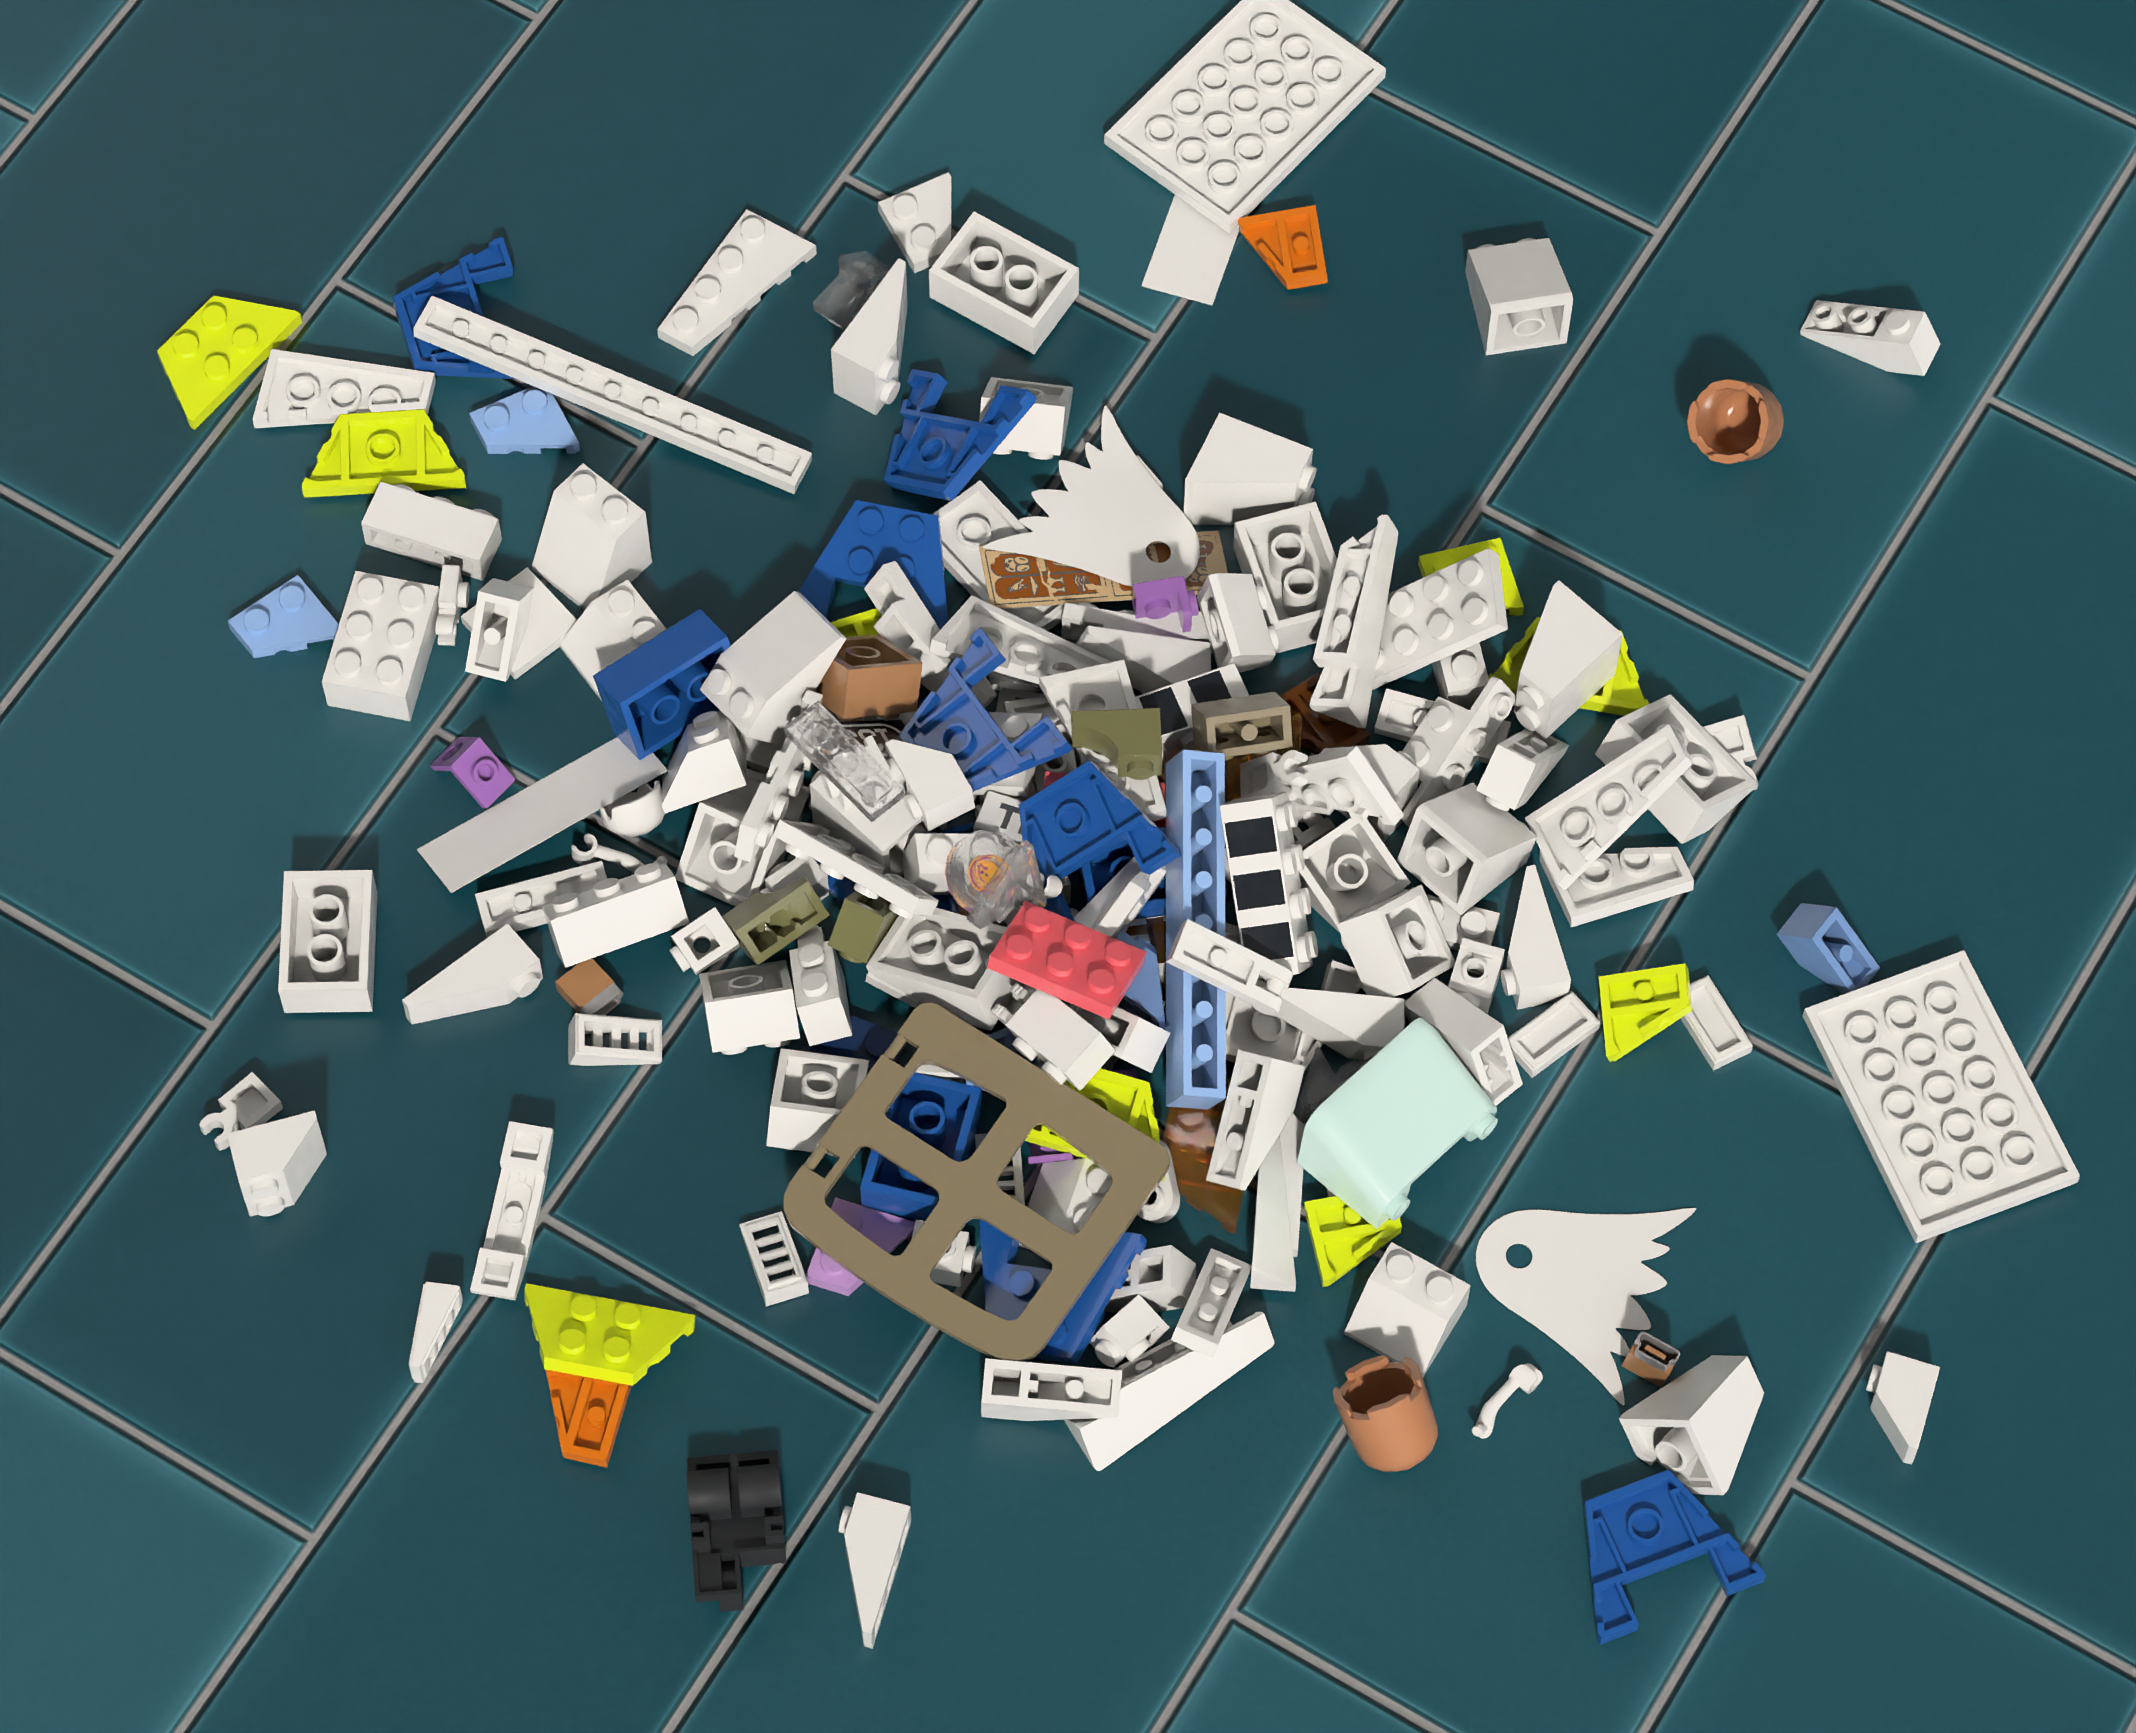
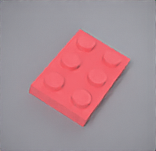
[987,901,1147,1019]

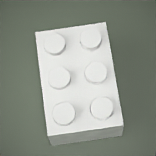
[929,212,1079,354]
[1233,501,1337,654]
[322,571,439,721]
[278,870,378,1013]

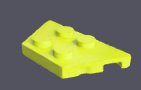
[157,295,302,430]
[302,409,466,498]
[1488,617,1649,716]
[1025,1068,1166,1181]
[524,1283,695,1386]

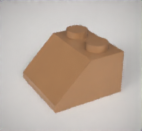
[816,634,923,722]

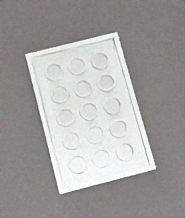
[1104,0,1386,234]
[1803,950,2080,1243]

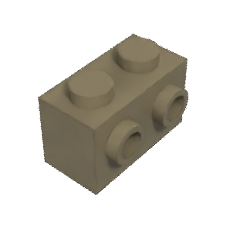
[1191,692,1293,760]

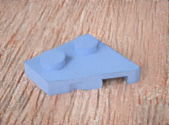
[469,386,580,454]
[228,575,339,658]

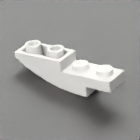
[864,561,997,708]
[1062,603,1213,654]

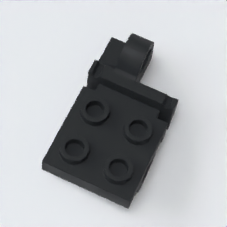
[687,1450,787,1612]

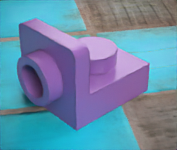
[1132,575,1198,633]

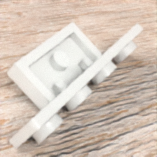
[1401,676,1516,827]

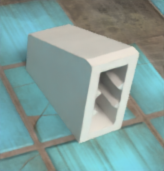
[1404,978,1523,1106]

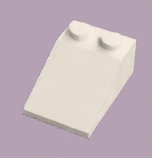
[831,258,908,415]
[700,591,847,746]
[866,908,1021,1031]

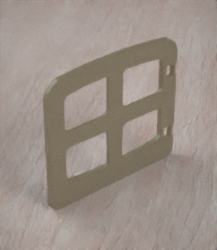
[784,1003,1170,1362]

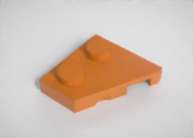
[1238,205,1328,290]
[545,1369,631,1468]

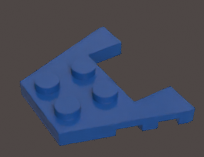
[393,237,515,379]
[884,369,1037,501]
[798,500,949,629]
[899,627,1073,792]
[1019,761,1182,921]
[979,1219,1147,1364]
[1584,1469,1766,1645]

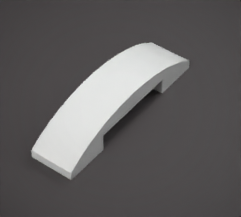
[470,1121,554,1300]

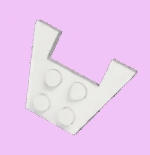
[1225,922,1361,1071]

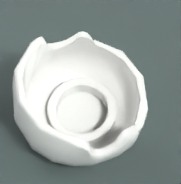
[600,781,665,837]

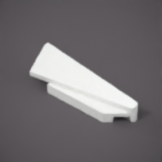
[1309,515,1398,728]
[1006,856,1166,1015]
[1250,1113,1305,1292]
[1064,1312,1274,1471]

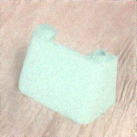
[1297,1018,1498,1229]

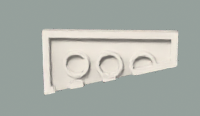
[657,209,817,356]
[252,349,436,428]
[929,595,1111,684]
[1039,660,1167,821]
[1525,724,1693,890]

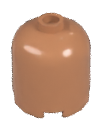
[1687,379,1784,464]
[1333,1355,1438,1472]

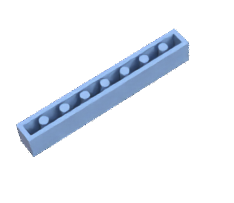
[1166,750,1226,1110]

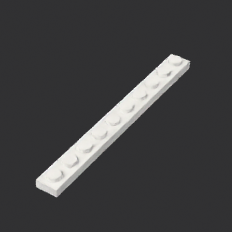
[413,296,812,494]

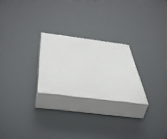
[461,567,577,680]

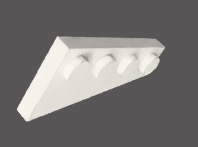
[734,690,823,862]
[773,819,939,919]

